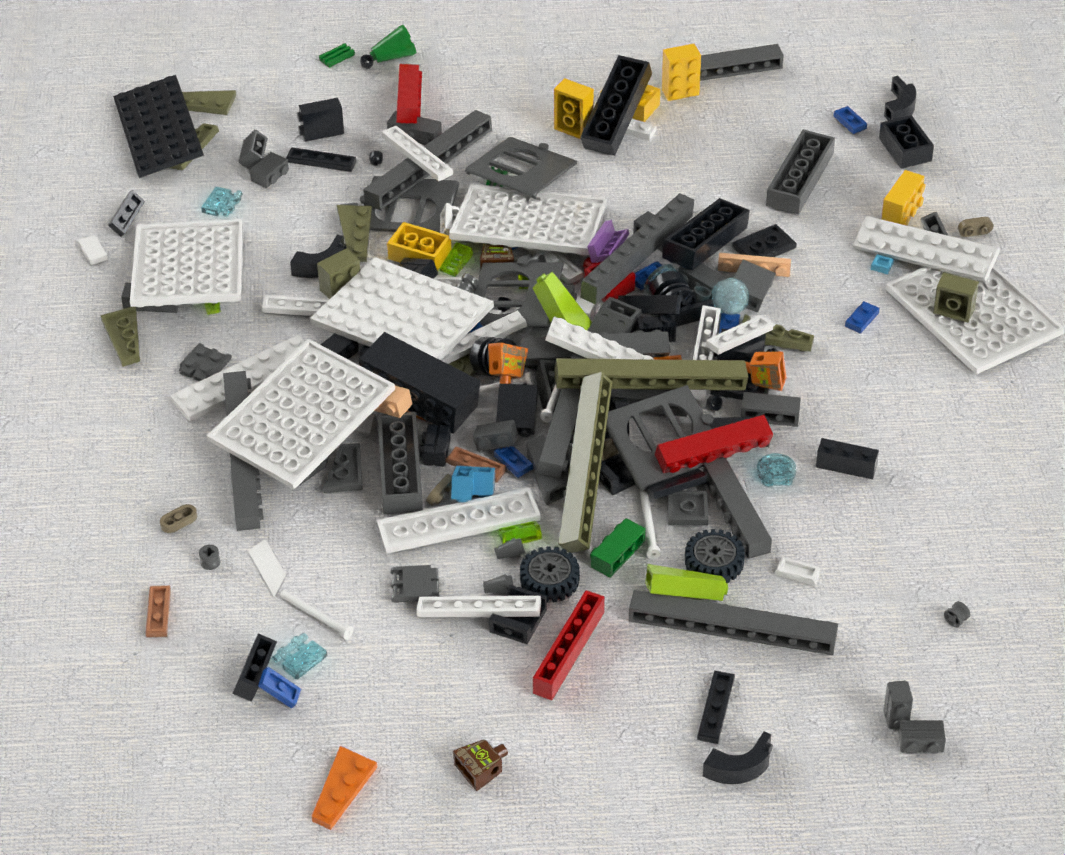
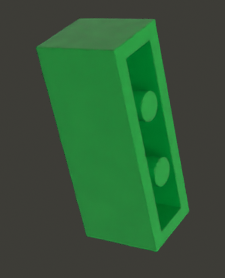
[590,518,646,578]

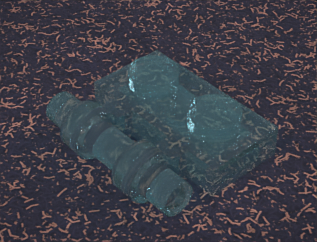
[201,186,243,217]
[272,633,327,680]

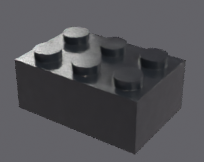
[879,115,934,169]

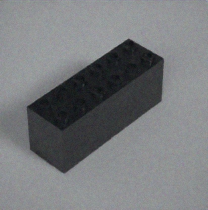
[359,332,480,434]

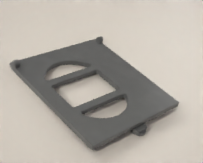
[465,137,577,199]
[360,176,460,233]
[474,256,564,327]
[606,385,727,490]

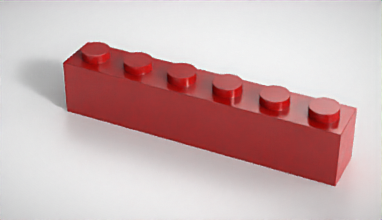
[396,64,422,124]
[655,415,773,474]
[533,590,605,700]

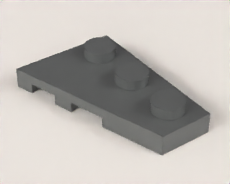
[323,443,363,493]

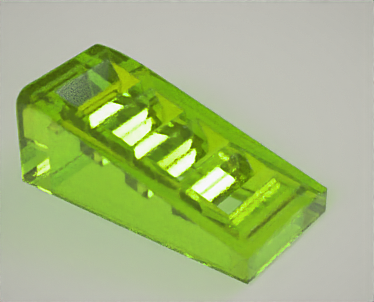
[440,242,473,277]

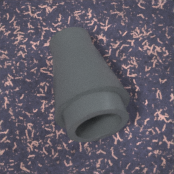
[494,538,525,559]
[483,574,514,594]

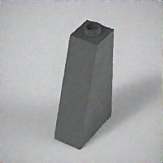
[526,434,570,505]

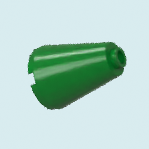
[369,25,417,63]

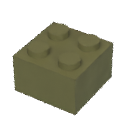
[317,248,360,299]
[933,272,979,323]

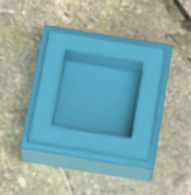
[871,254,894,274]

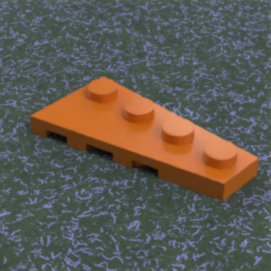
[312,746,377,830]

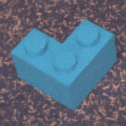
[451,466,495,502]

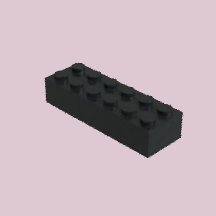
[580,55,652,156]
[662,198,750,270]

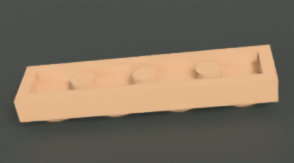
[718,253,791,277]

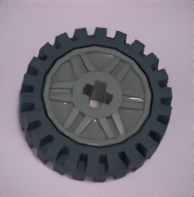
[685,529,745,583]
[520,546,580,603]

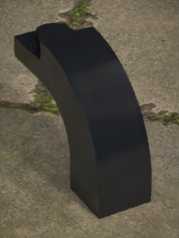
[884,76,917,121]
[290,235,346,278]
[703,731,773,784]

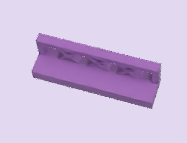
[587,220,630,263]

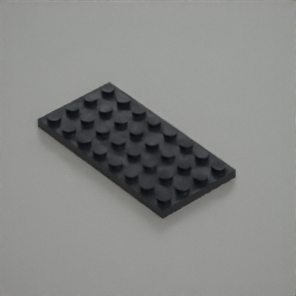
[113,75,204,178]

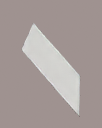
[248,539,286,597]

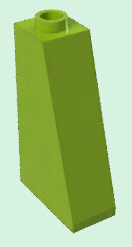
[533,272,592,331]
[645,564,728,601]

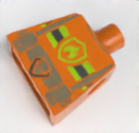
[488,343,528,384]
[745,351,787,391]

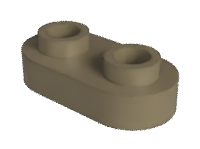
[958,217,994,237]
[426,474,452,506]
[160,504,197,533]

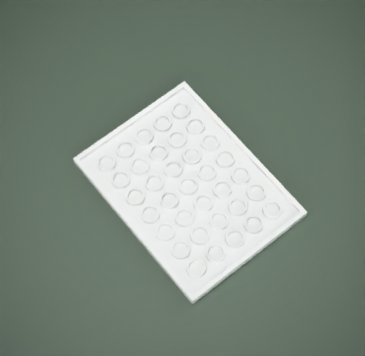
[449,184,608,256]
[130,219,243,307]
[310,257,494,360]
[886,265,1065,374]
[207,339,395,489]

